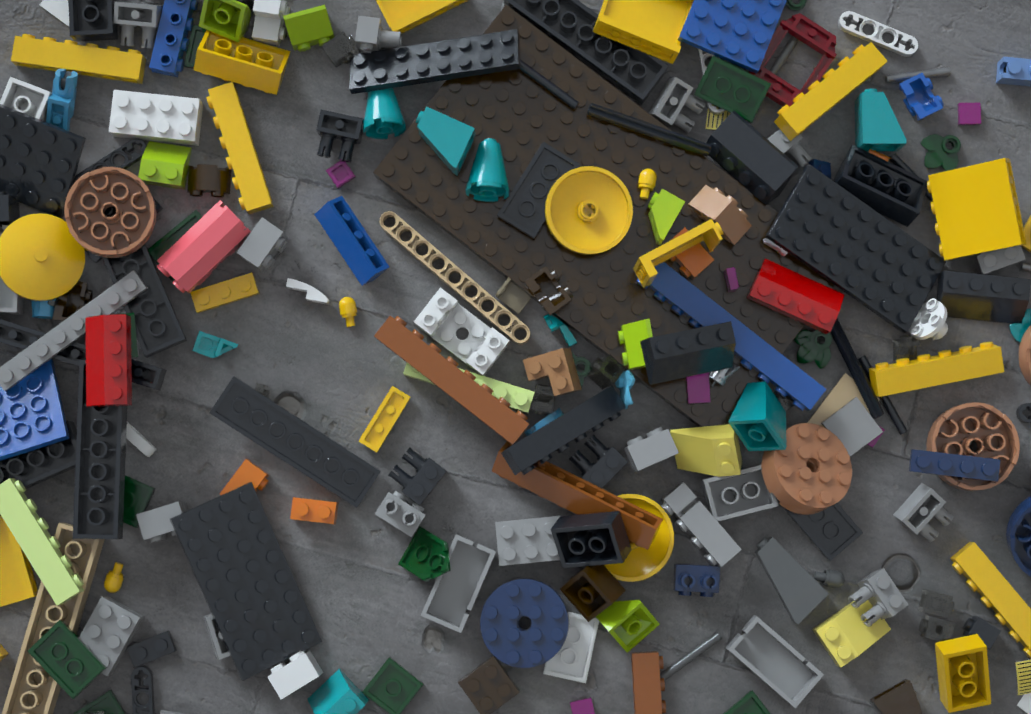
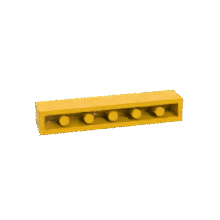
[11,34,146,84]
[774,42,888,141]
[206,82,274,215]
[869,342,1004,397]
[950,542,1031,659]

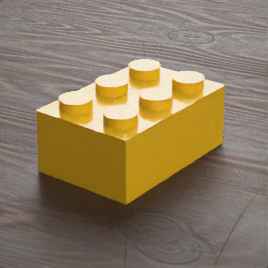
[935,634,991,713]

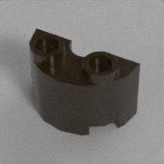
[187,164,231,198]
[524,266,573,316]
[52,281,93,321]

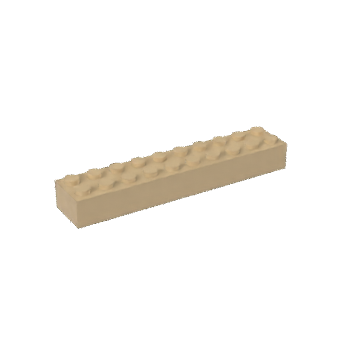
[2,523,105,714]

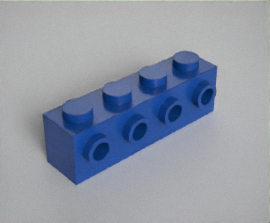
[149,0,199,78]
[314,196,389,286]

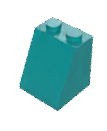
[854,89,906,152]
[416,106,476,176]
[728,381,787,451]
[307,668,369,714]

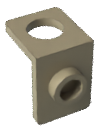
[495,277,531,314]

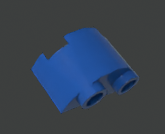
[899,73,944,121]

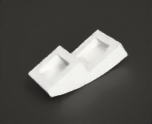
[286,278,330,305]

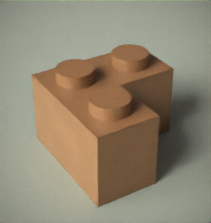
[689,185,752,245]
[523,348,582,396]

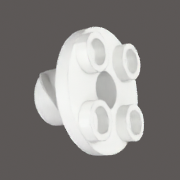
[909,298,948,340]

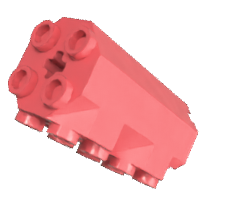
[156,200,251,293]

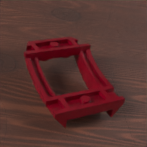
[749,13,837,107]

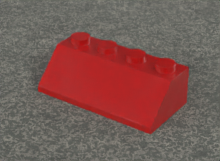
[747,258,845,334]
[85,314,132,407]

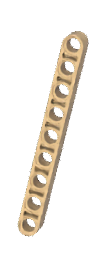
[379,211,530,345]

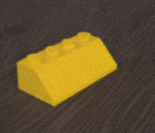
[194,30,291,95]

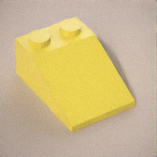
[670,424,742,477]
[812,600,891,667]

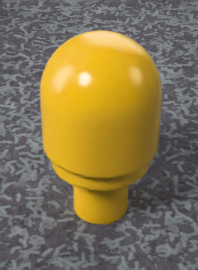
[638,169,657,199]
[339,297,357,327]
[104,562,124,593]

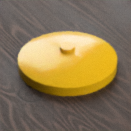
[545,166,633,255]
[0,213,85,301]
[604,494,675,582]

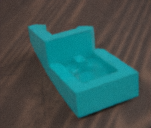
[543,314,577,348]
[192,331,238,358]

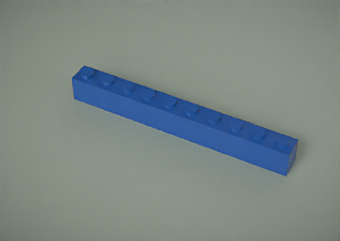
[635,262,826,411]

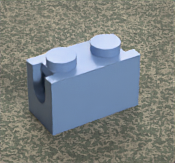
[996,57,1031,87]

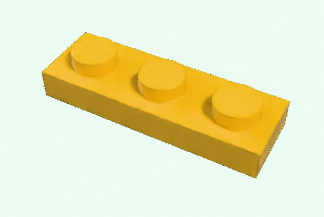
[190,272,259,313]
[359,386,411,453]

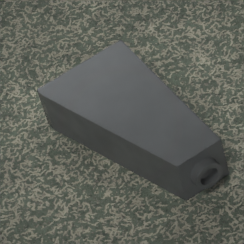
[755,537,829,625]

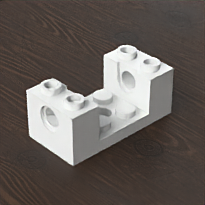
[414,287,510,376]

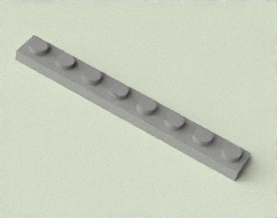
[0,270,148,391]

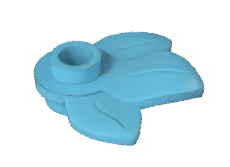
[615,370,635,409]

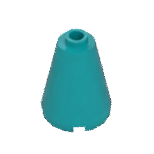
[363,88,406,139]
[466,138,510,202]

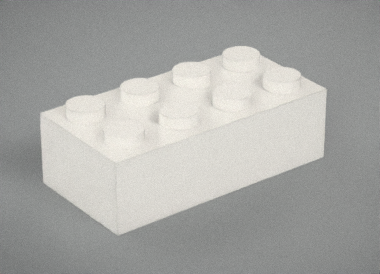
[109,90,204,146]

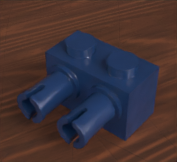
[673,564,720,597]

